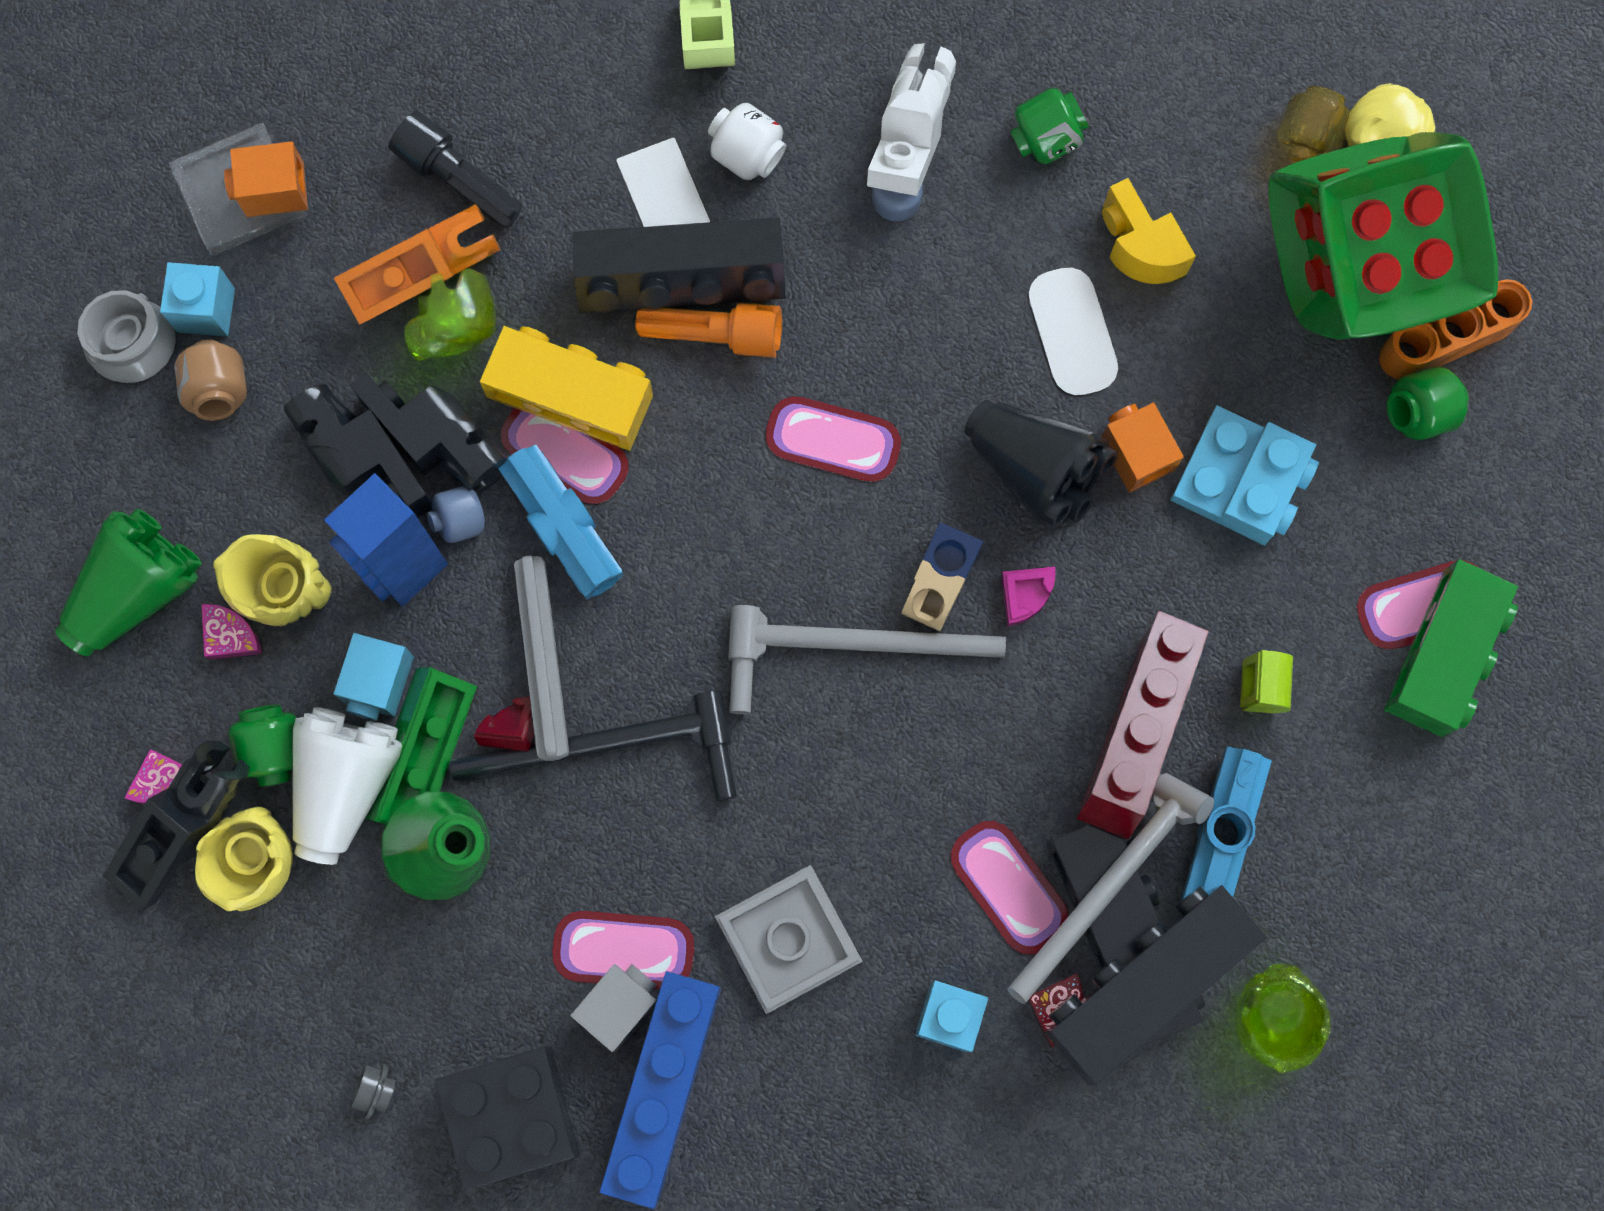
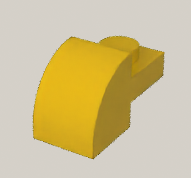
[1102,178,1196,284]

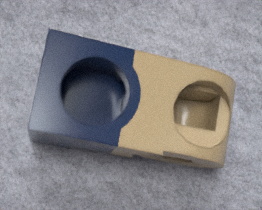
[901,522,984,631]

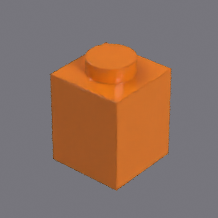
[224,141,308,217]
[1102,402,1184,493]

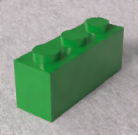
[1384,559,1518,737]

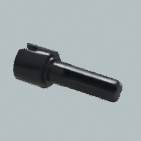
[388,110,523,227]

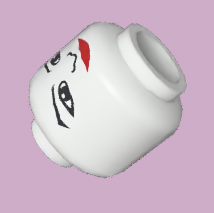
[708,103,786,180]

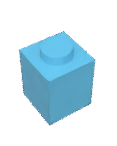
[160,262,235,337]
[334,633,414,721]
[915,980,988,1053]

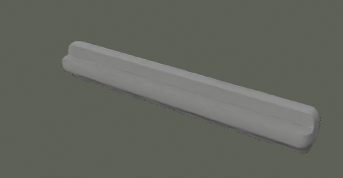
[514,555,569,761]

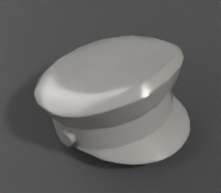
[77,290,176,383]

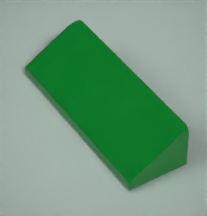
[365,667,477,826]

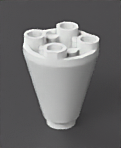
[293,707,402,865]

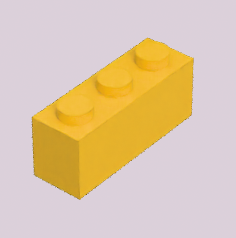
[480,326,653,451]

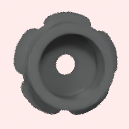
[350,1065,396,1119]

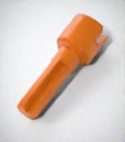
[635,303,782,358]

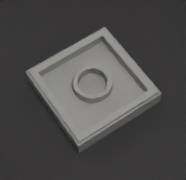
[715,865,863,1014]

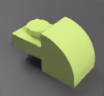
[680,0,735,69]

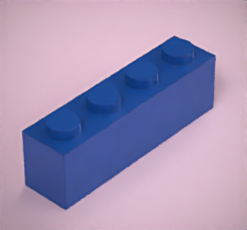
[324,473,448,607]
[599,971,721,1209]

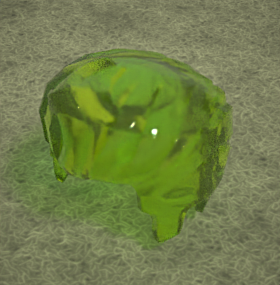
[404,269,497,361]
[1235,963,1331,1073]

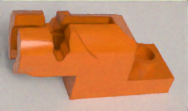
[334,204,501,325]

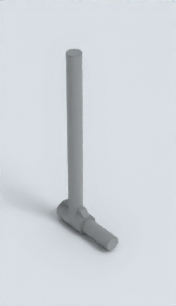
[728,605,1006,714]
[1007,773,1214,1004]

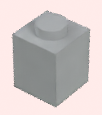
[570,964,657,1053]

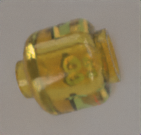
[1277,86,1351,162]

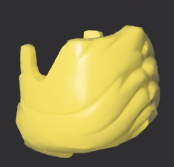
[1345,83,1435,147]
[213,534,331,627]
[195,806,293,912]

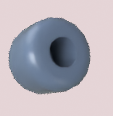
[872,184,923,221]
[427,486,485,543]

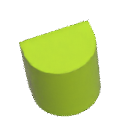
[1240,650,1293,713]

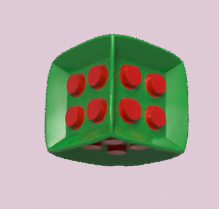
[1268,132,1498,340]

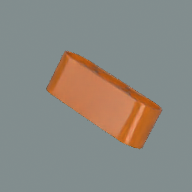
[1379,279,1532,379]

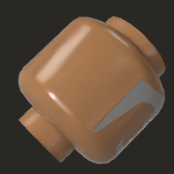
[174,340,247,421]

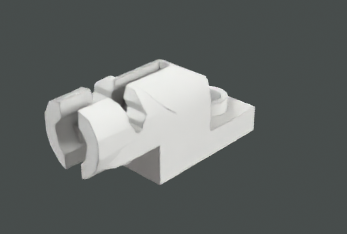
[867,43,956,196]

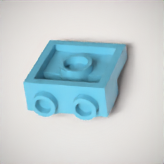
[1170,405,1319,546]

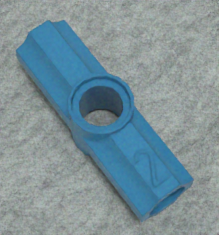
[498,444,624,600]
[1180,746,1272,902]

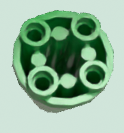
[55,508,202,657]
[381,792,490,900]

